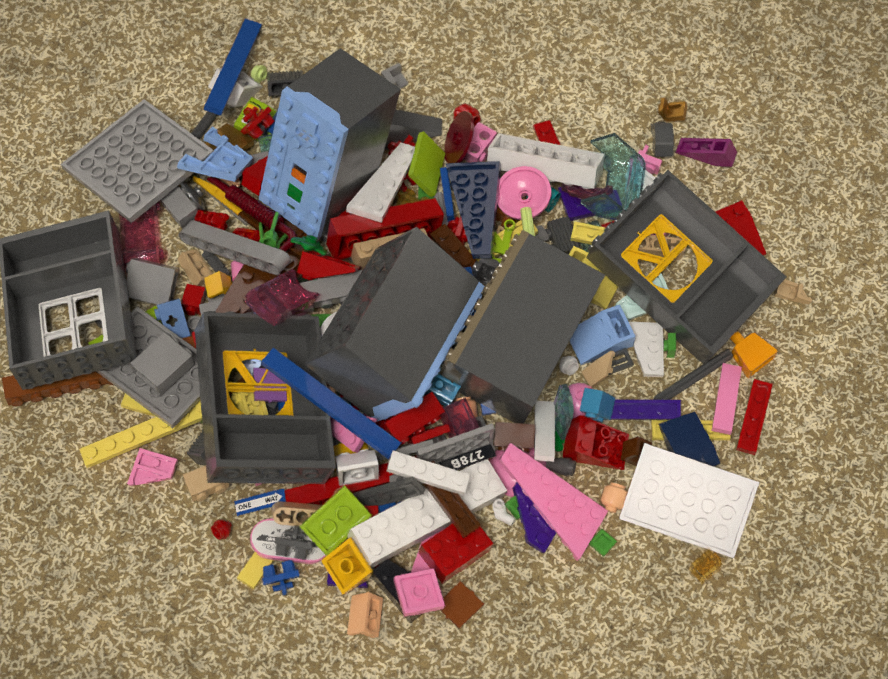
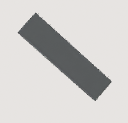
[353,476,425,506]

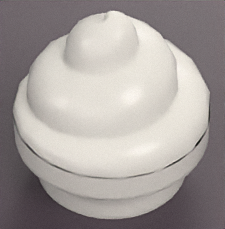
[559,356,579,375]

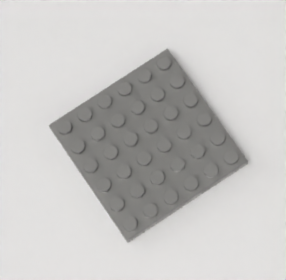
[61,99,214,223]

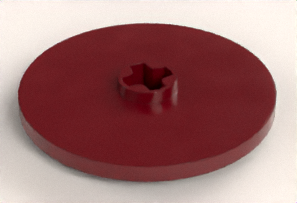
[444,111,474,163]

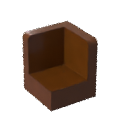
[621,436,652,466]

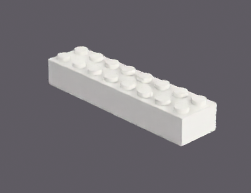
[347,459,507,568]

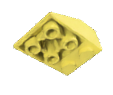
[569,246,618,309]

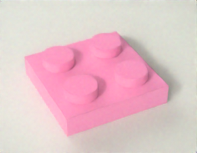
[393,569,445,617]

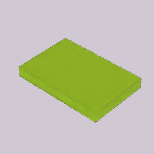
[408,131,445,197]
[300,485,372,556]

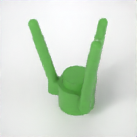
[259,212,288,248]

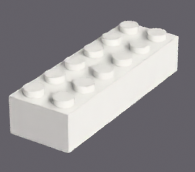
[487,133,605,189]

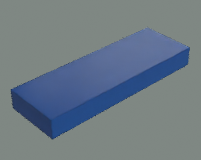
[440,167,455,222]

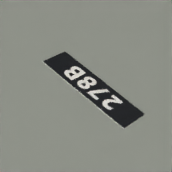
[439,444,496,470]

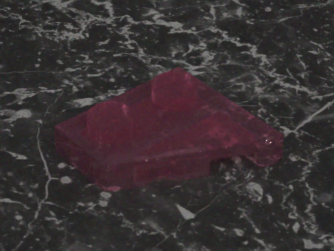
[561,183,613,203]

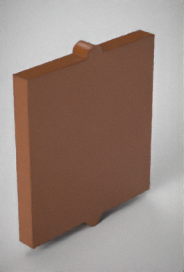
[440,581,484,629]

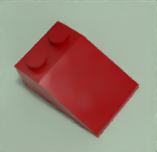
[715,200,767,256]

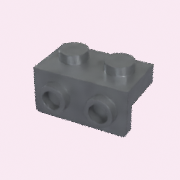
[472,258,500,286]

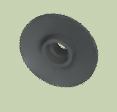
[180,182,205,211]

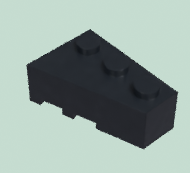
[372,559,442,624]

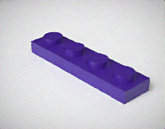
[604,400,681,420]

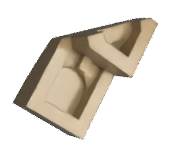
[774,279,812,304]
[581,351,615,387]

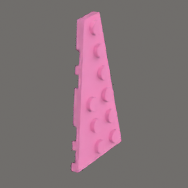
[498,443,608,561]

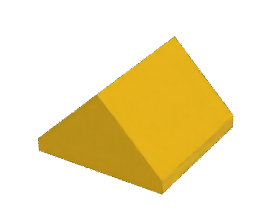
[321,538,373,595]

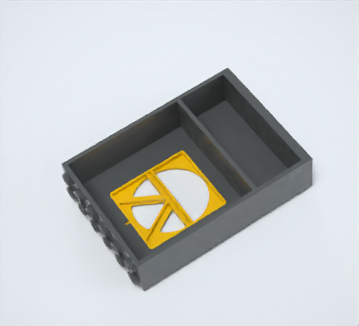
[586,170,786,364]
[195,311,336,484]

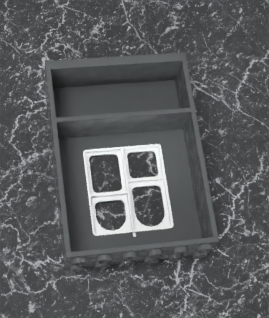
[0,210,137,390]

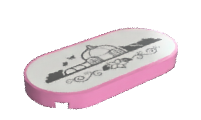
[250,519,326,564]

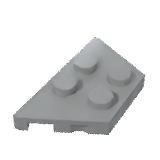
[376,435,446,461]

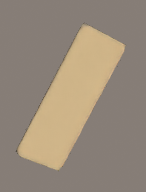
[178,249,213,286]

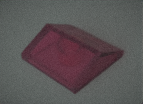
[440,397,479,438]

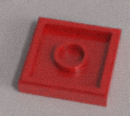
[407,424,450,445]

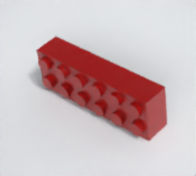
[326,198,444,259]

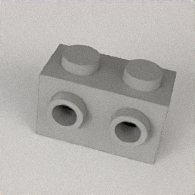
[160,186,200,229]

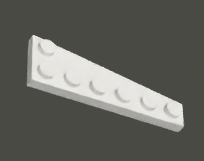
[346,143,415,223]

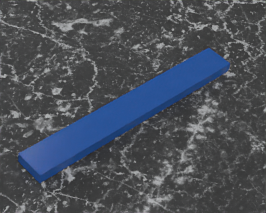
[204,18,262,116]
[260,348,401,460]

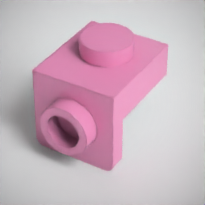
[636,145,662,175]

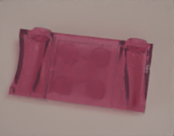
[119,200,164,272]
[245,269,320,326]

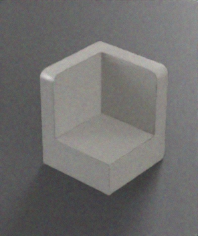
[381,63,408,89]

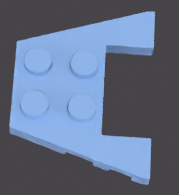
[177,127,253,182]

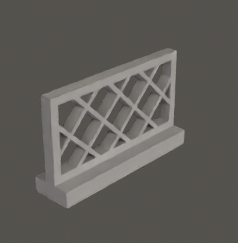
[417,423,495,465]

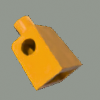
[730,331,778,379]

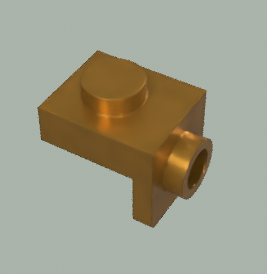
[658,97,688,122]

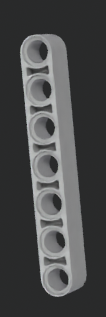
[178,220,291,275]

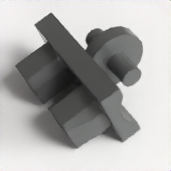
[274,525,312,560]

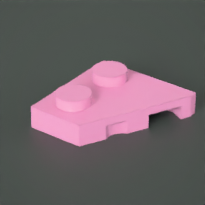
[127,448,178,486]

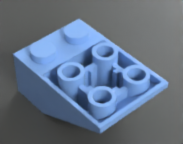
[569,304,636,365]

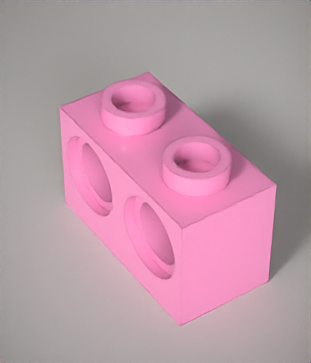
[463,122,497,162]

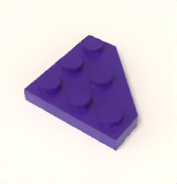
[512,481,556,553]

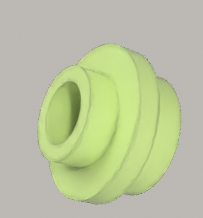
[251,65,267,83]

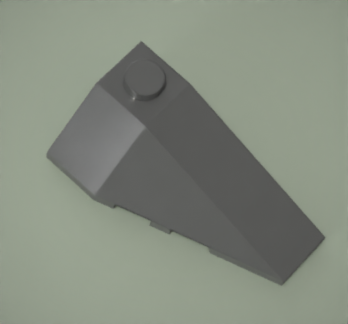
[384,109,442,150]

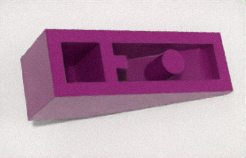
[676,138,737,167]

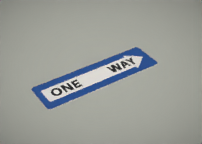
[234,488,286,516]

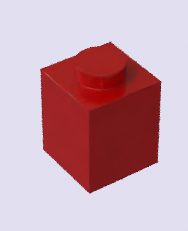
[181,284,207,316]

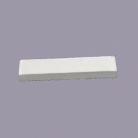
[534,401,555,462]

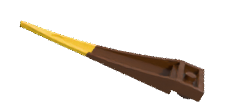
[193,176,323,259]

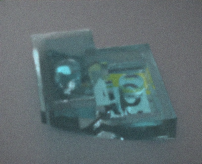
[553,384,574,440]

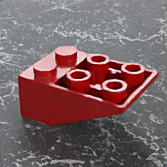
[562,415,629,470]

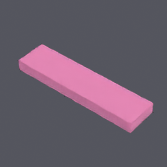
[711,363,742,435]

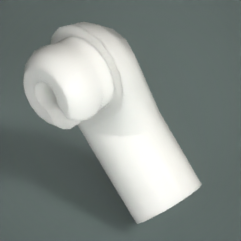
[492,498,516,526]

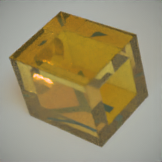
[689,550,723,584]

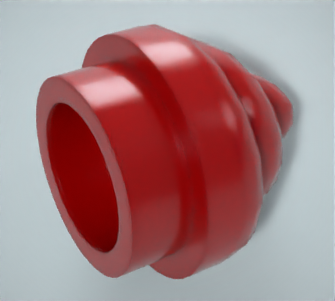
[211,519,232,540]

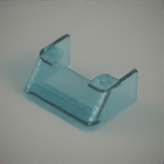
[581,133,646,220]

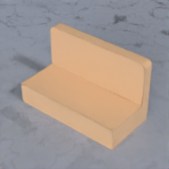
[347,592,383,638]

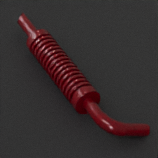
[207,177,296,252]

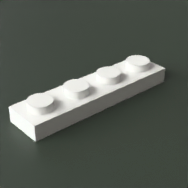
[386,451,470,496]

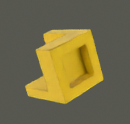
[204,271,232,299]

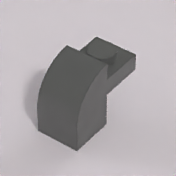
[650,121,674,157]

